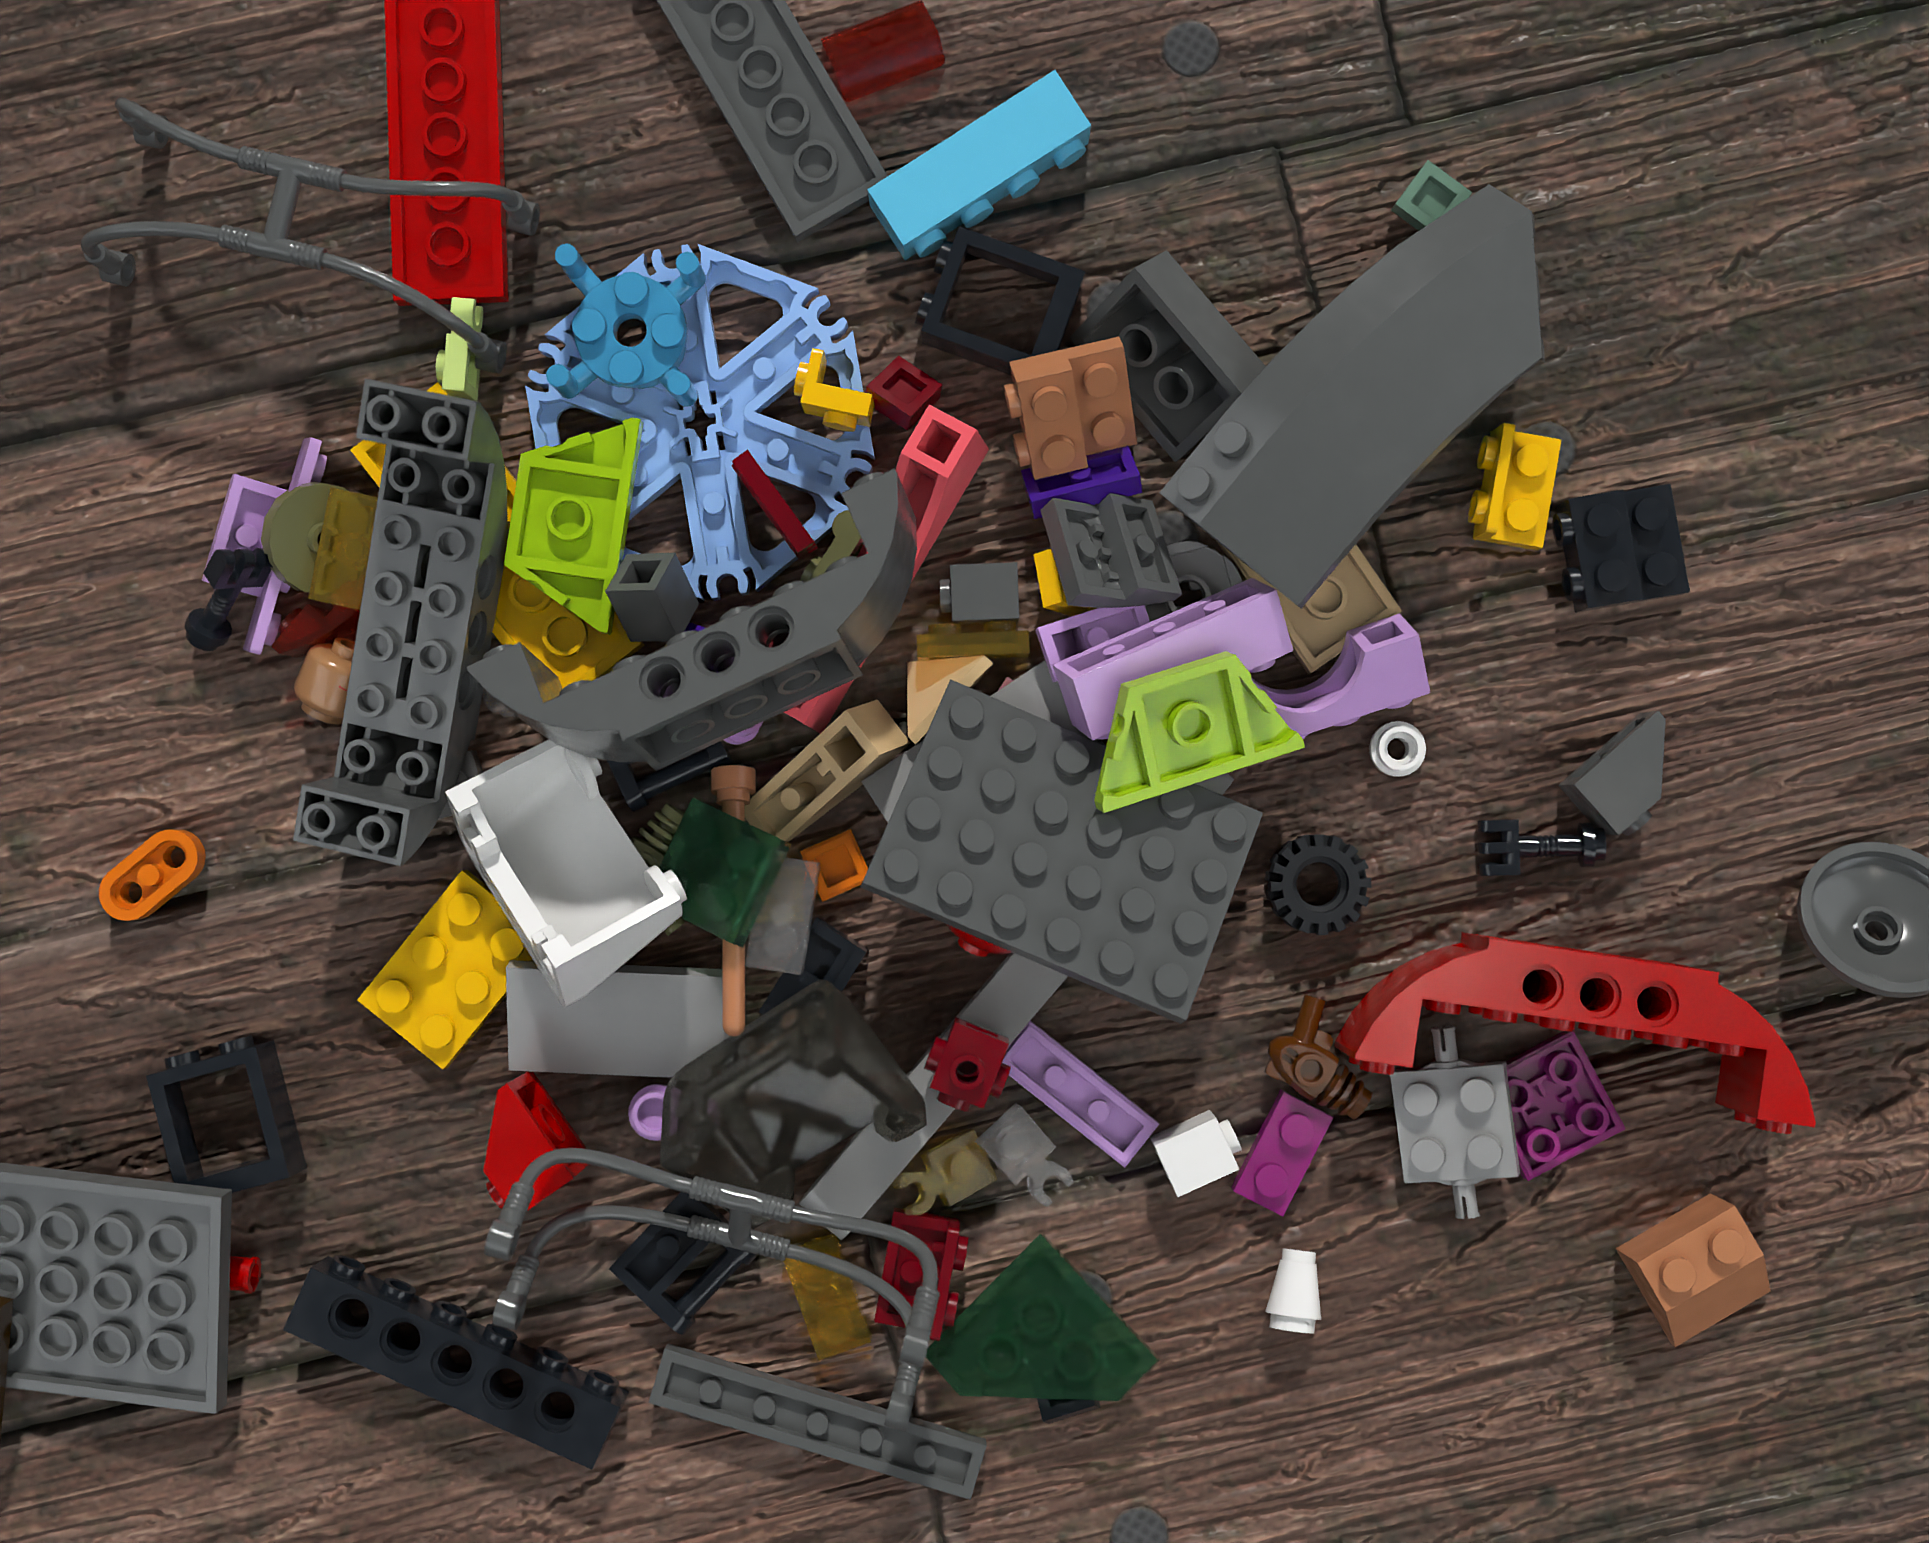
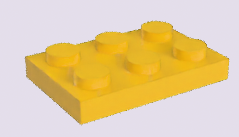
[357,870,533,1070]

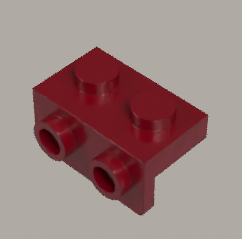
[874,1207,969,1341]

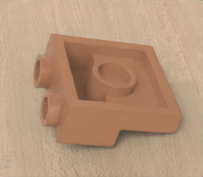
[1003,336,1137,480]

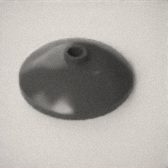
[1797,842,1929,998]

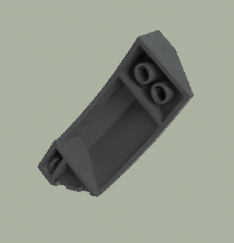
[1159,184,1545,609]

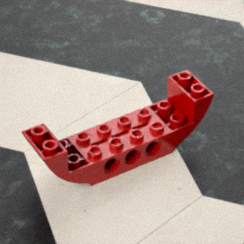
[1334,932,1816,1134]

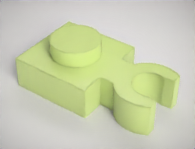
[436,297,483,401]

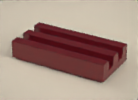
[731,449,818,560]

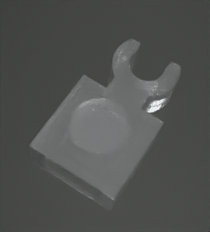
[975,1103,1073,1207]

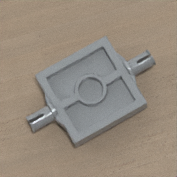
[1390,1026,1520,1219]

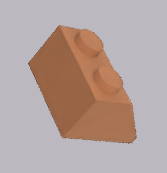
[1616,1193,1771,1347]

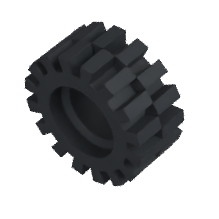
[1265,834,1372,935]

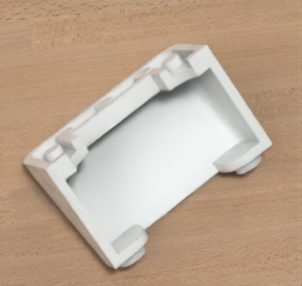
[445,739,687,1007]

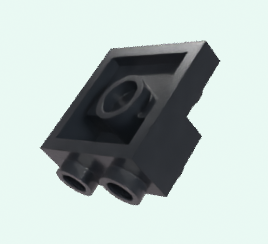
[1552,484,1690,613]

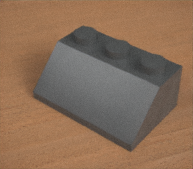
[1070,250,1266,463]

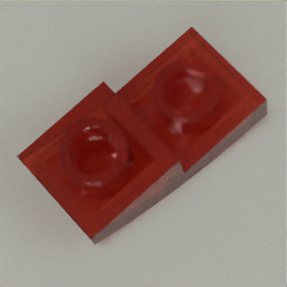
[271,576,365,658]

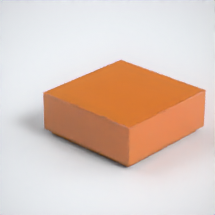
[800,829,869,902]

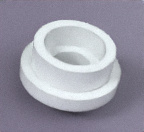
[1369,721,1426,777]

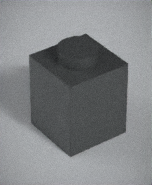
[605,553,699,642]
[940,562,1019,626]

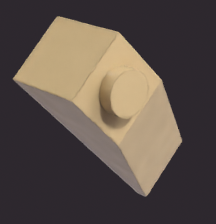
[745,699,911,853]

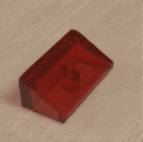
[820,0,945,102]

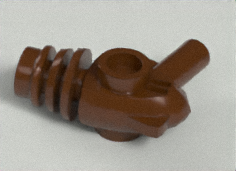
[1265,994,1373,1120]

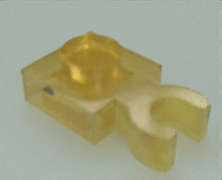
[892,1129,998,1215]

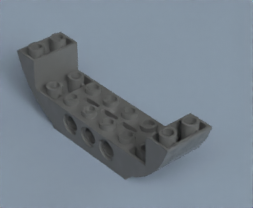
[293,379,510,866]
[467,468,917,771]

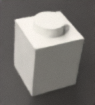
[1150,1110,1242,1197]

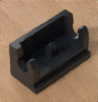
[759,917,869,1048]

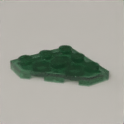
[925,1234,1161,1401]

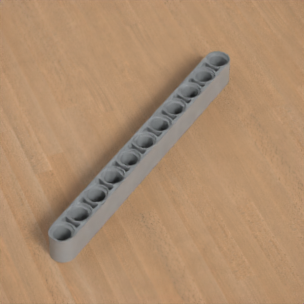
[798,773,1234,1240]

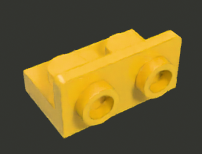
[1468,423,1562,551]

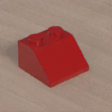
[483,1071,589,1211]

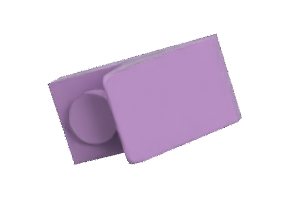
[1035,605,1150,682]

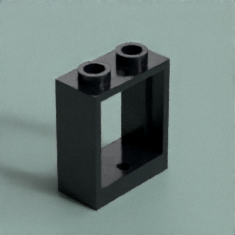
[915,226,1085,376]
[146,1035,307,1193]

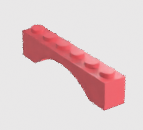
[784,405,989,733]

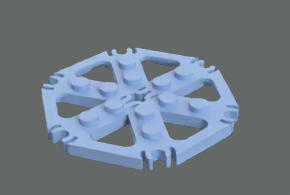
[525,244,875,601]

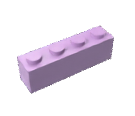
[1053,578,1293,740]

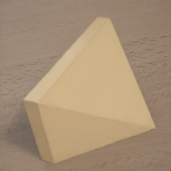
[907,655,993,745]

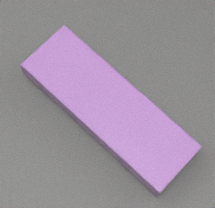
[1002,1020,1159,1168]

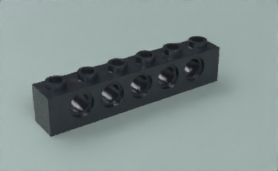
[283,1255,629,1470]

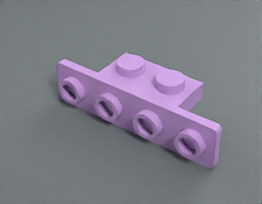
[202,437,327,655]

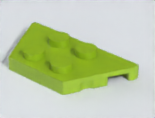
[504,418,644,635]
[1094,651,1305,813]

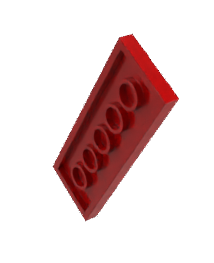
[384,0,509,306]

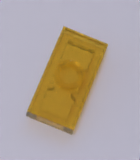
[308,487,378,610]

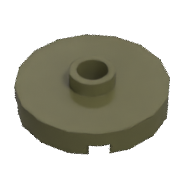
[261,482,373,595]

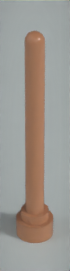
[711,765,756,1037]

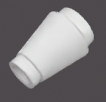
[1265,1248,1321,1333]

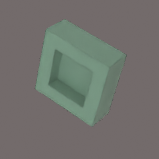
[1391,160,1472,231]

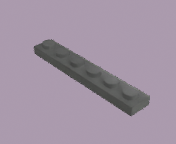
[648,1343,987,1500]

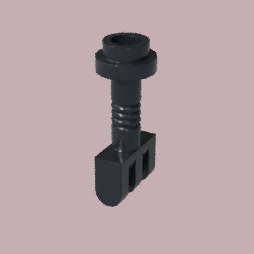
[184,548,273,651]
[1477,819,1606,876]

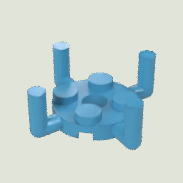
[546,244,706,407]

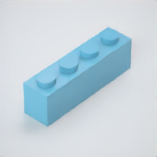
[867,70,1091,260]

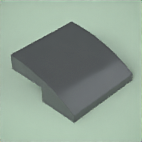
[1040,493,1182,608]

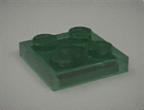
[659,797,792,947]

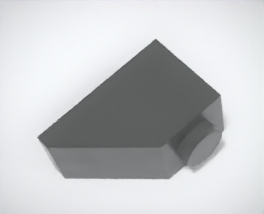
[1558,710,1666,836]

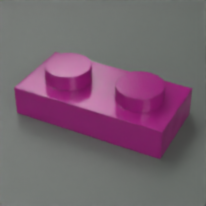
[1231,1089,1333,1217]

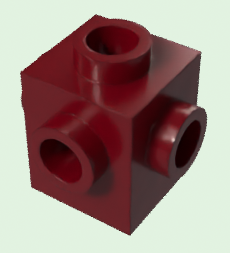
[924,1017,1011,1112]

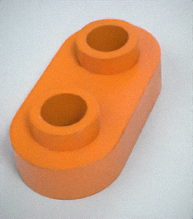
[99,829,206,921]

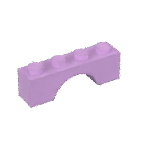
[1251,613,1430,739]

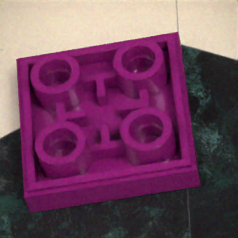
[1506,1031,1626,1181]

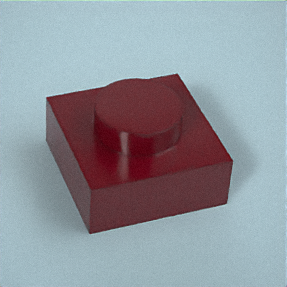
[865,355,943,431]

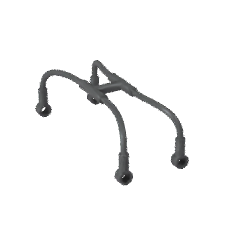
[81,97,540,374]
[484,1148,940,1432]

